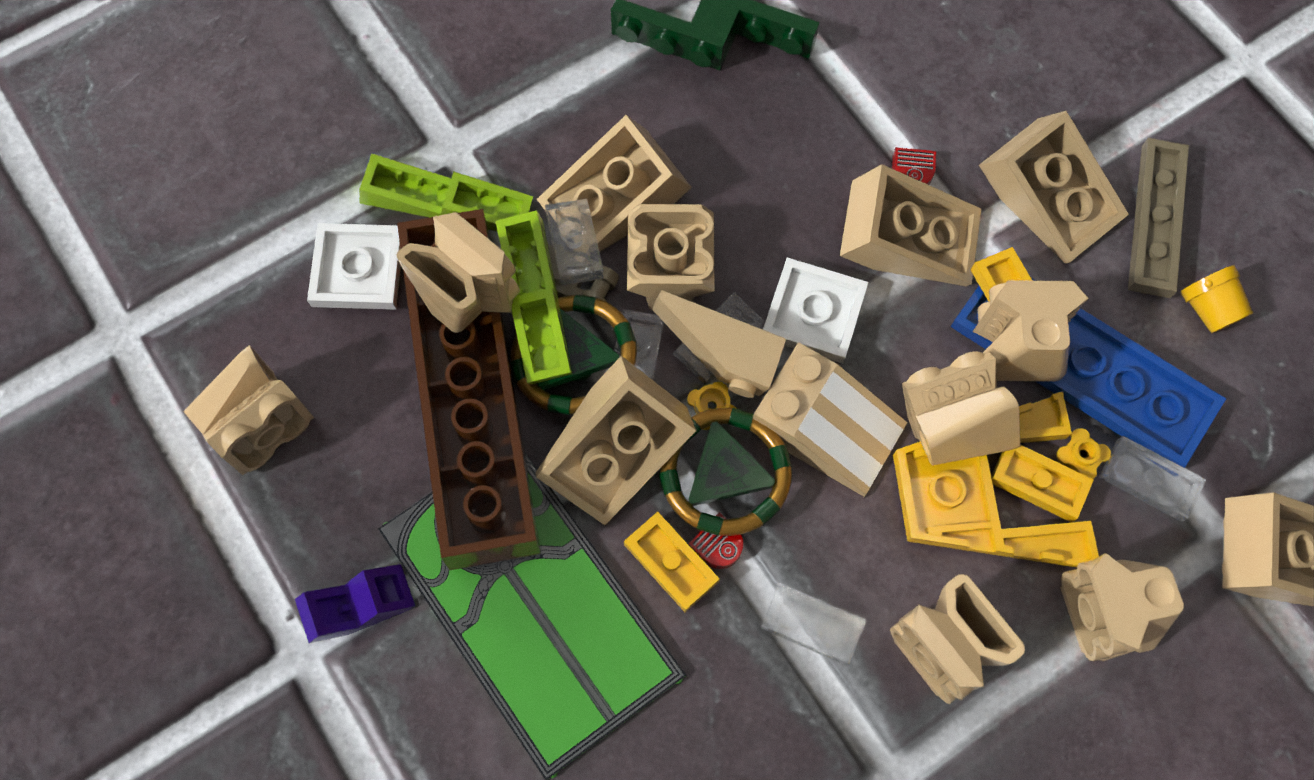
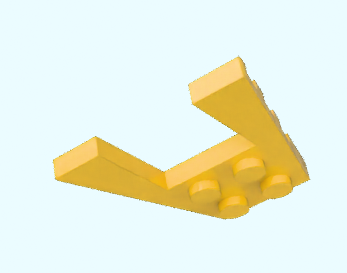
[893,392,1099,568]

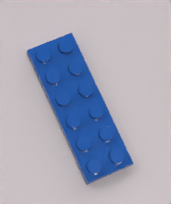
[951,278,1226,472]

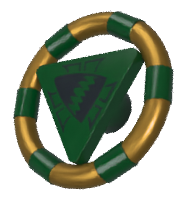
[510,294,637,415]
[659,408,792,536]

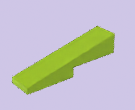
[359,154,533,231]
[495,210,572,385]

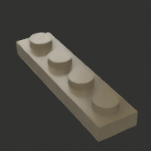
[1128,138,1189,298]

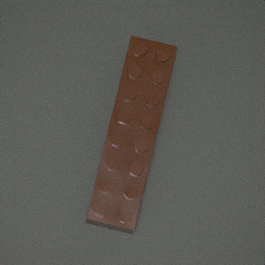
[397,209,541,570]

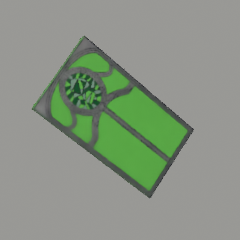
[378,451,686,780]

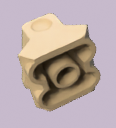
[627,204,715,311]
[397,212,520,333]
[973,280,1088,381]
[183,345,314,475]
[902,351,1020,466]
[1060,553,1184,661]
[890,574,1025,704]

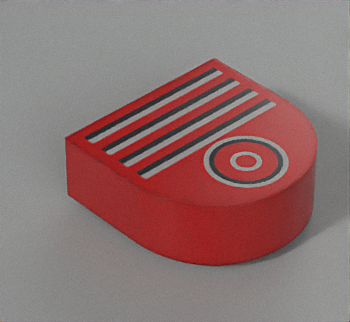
[892,147,936,185]
[688,512,743,569]

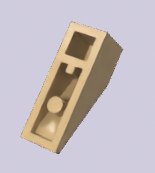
[652,290,786,398]

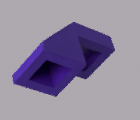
[295,564,416,643]

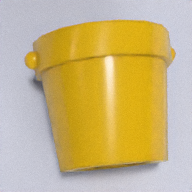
[1180,265,1253,334]

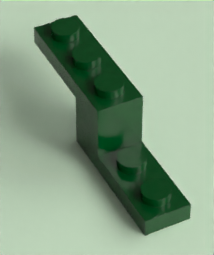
[611,0,820,71]

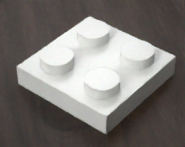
[307,223,401,310]
[763,257,869,364]

